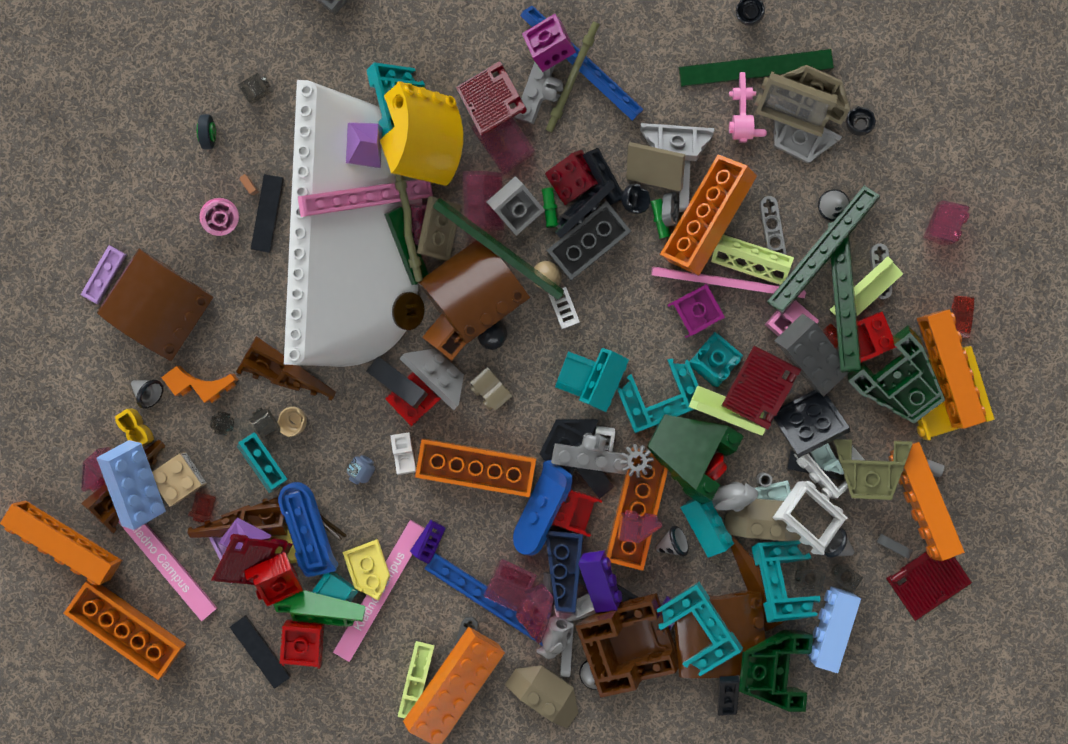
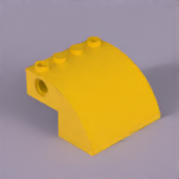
[380,81,463,186]

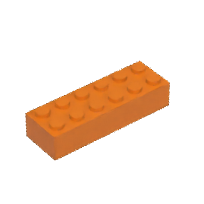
[660,154,757,276]
[917,309,986,429]
[415,438,536,497]
[889,442,965,561]
[606,447,668,571]
[0,500,122,585]
[63,581,186,680]
[403,627,505,744]

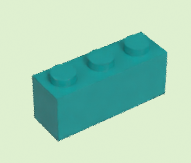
[579,348,629,412]
[237,432,288,494]
[680,499,734,558]

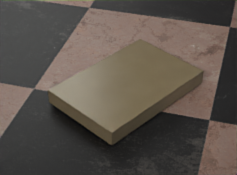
[626,142,685,191]
[417,196,461,261]

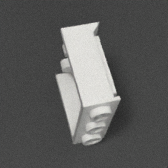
[794,435,864,499]
[773,481,848,555]

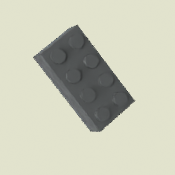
[547,201,631,282]
[774,313,849,396]

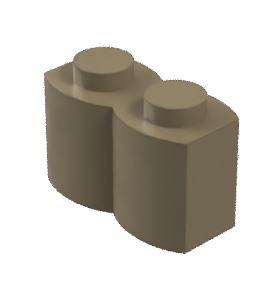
[470,367,513,411]

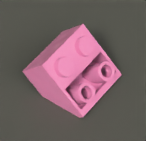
[765,300,819,337]

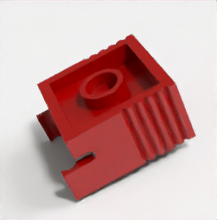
[857,311,897,362]
[385,372,441,427]
[552,489,602,537]
[244,552,303,607]
[280,619,325,669]

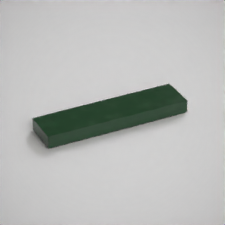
[384,206,428,285]

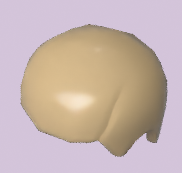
[534,261,562,289]
[277,406,307,437]

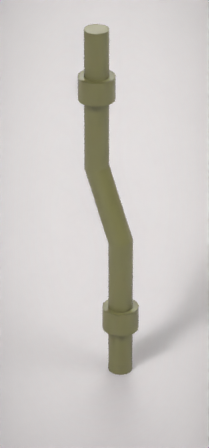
[545,21,600,133]
[394,174,423,282]

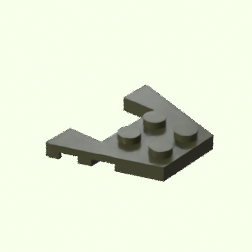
[834,439,913,500]

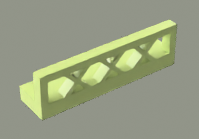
[711,235,794,285]

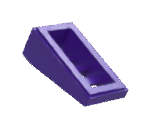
[410,520,446,564]

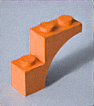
[161,366,239,403]

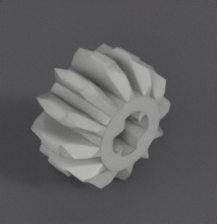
[620,444,653,478]

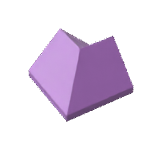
[346,123,382,168]
[218,518,271,549]

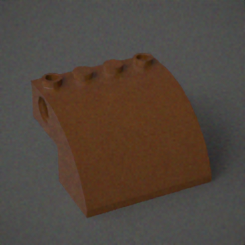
[418,240,530,344]
[97,248,214,361]
[674,591,765,678]
[576,593,678,698]

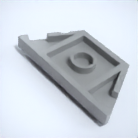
[773,103,842,164]
[640,123,714,161]
[400,349,464,410]

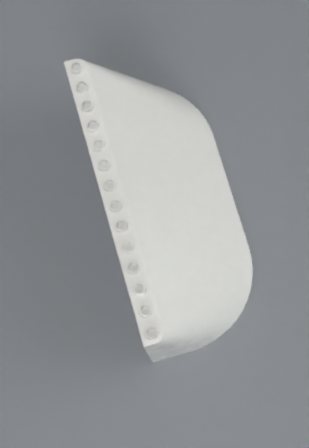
[284,80,422,367]

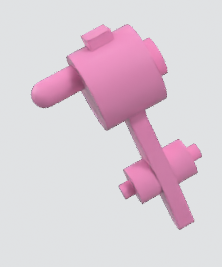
[729,72,767,143]

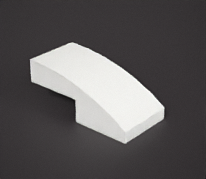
[390,432,416,475]
[554,593,595,622]

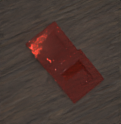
[951,295,974,338]

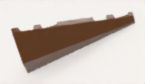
[236,336,336,401]
[81,439,165,534]
[187,497,288,538]
[731,535,784,632]

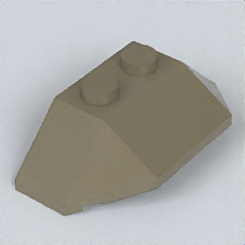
[771,65,850,125]
[725,499,802,541]
[505,665,578,728]

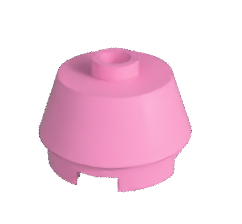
[200,198,239,236]

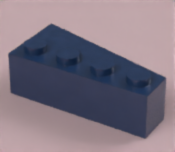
[546,531,583,614]

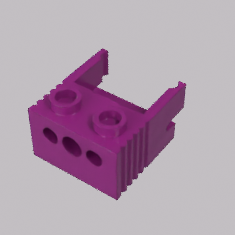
[522,14,576,72]
[668,283,725,338]

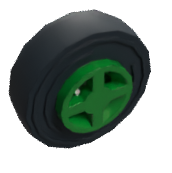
[197,114,216,150]

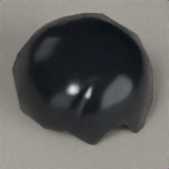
[736,0,765,26]
[846,106,876,136]
[621,184,650,214]
[477,321,507,350]

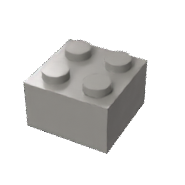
[487,176,545,236]

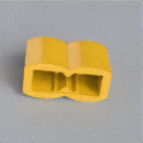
[115,408,154,447]

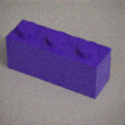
[578,550,622,613]

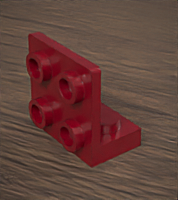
[545,150,598,205]

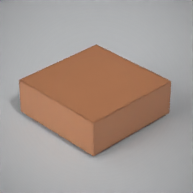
[240,174,259,195]

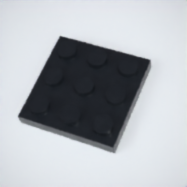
[773,390,851,458]

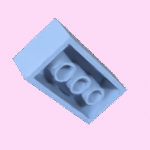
[97,440,166,530]
[807,586,861,673]

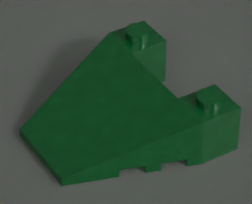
[847,325,945,423]
[647,415,744,504]
[739,630,813,712]

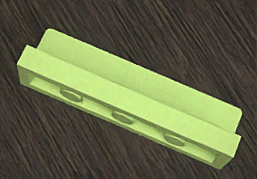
[830,257,903,316]
[689,386,765,436]

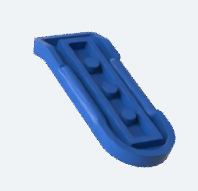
[513,460,572,556]
[278,482,339,577]

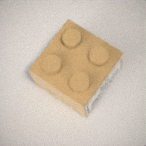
[152,452,207,507]

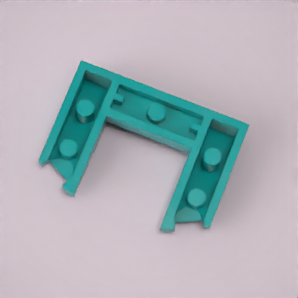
[366,62,425,137]
[617,359,699,433]
[752,540,821,623]
[657,582,743,676]

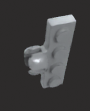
[515,62,563,124]
[551,433,628,475]

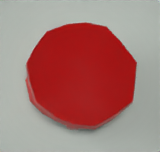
[704,453,727,481]

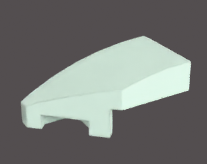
[810,443,844,475]

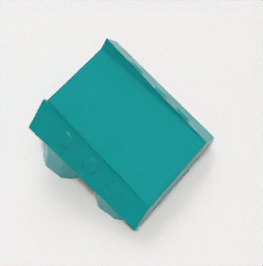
[689,332,743,387]
[555,351,595,397]
[312,572,358,602]

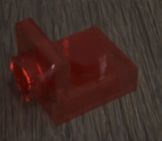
[822,324,838,349]
[188,492,216,522]

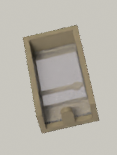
[754,71,838,137]

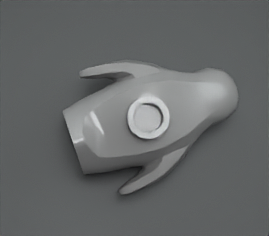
[712,481,758,512]
[537,616,573,659]

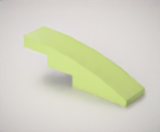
[397,641,435,718]

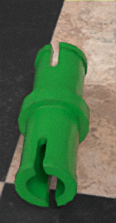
[541,188,558,228]
[650,199,671,239]

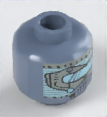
[347,455,375,485]

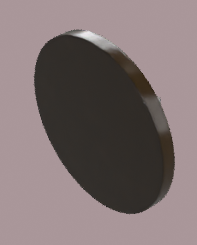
[392,292,425,330]

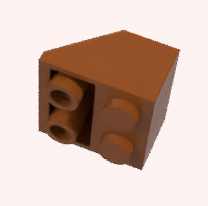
[422,313,467,362]

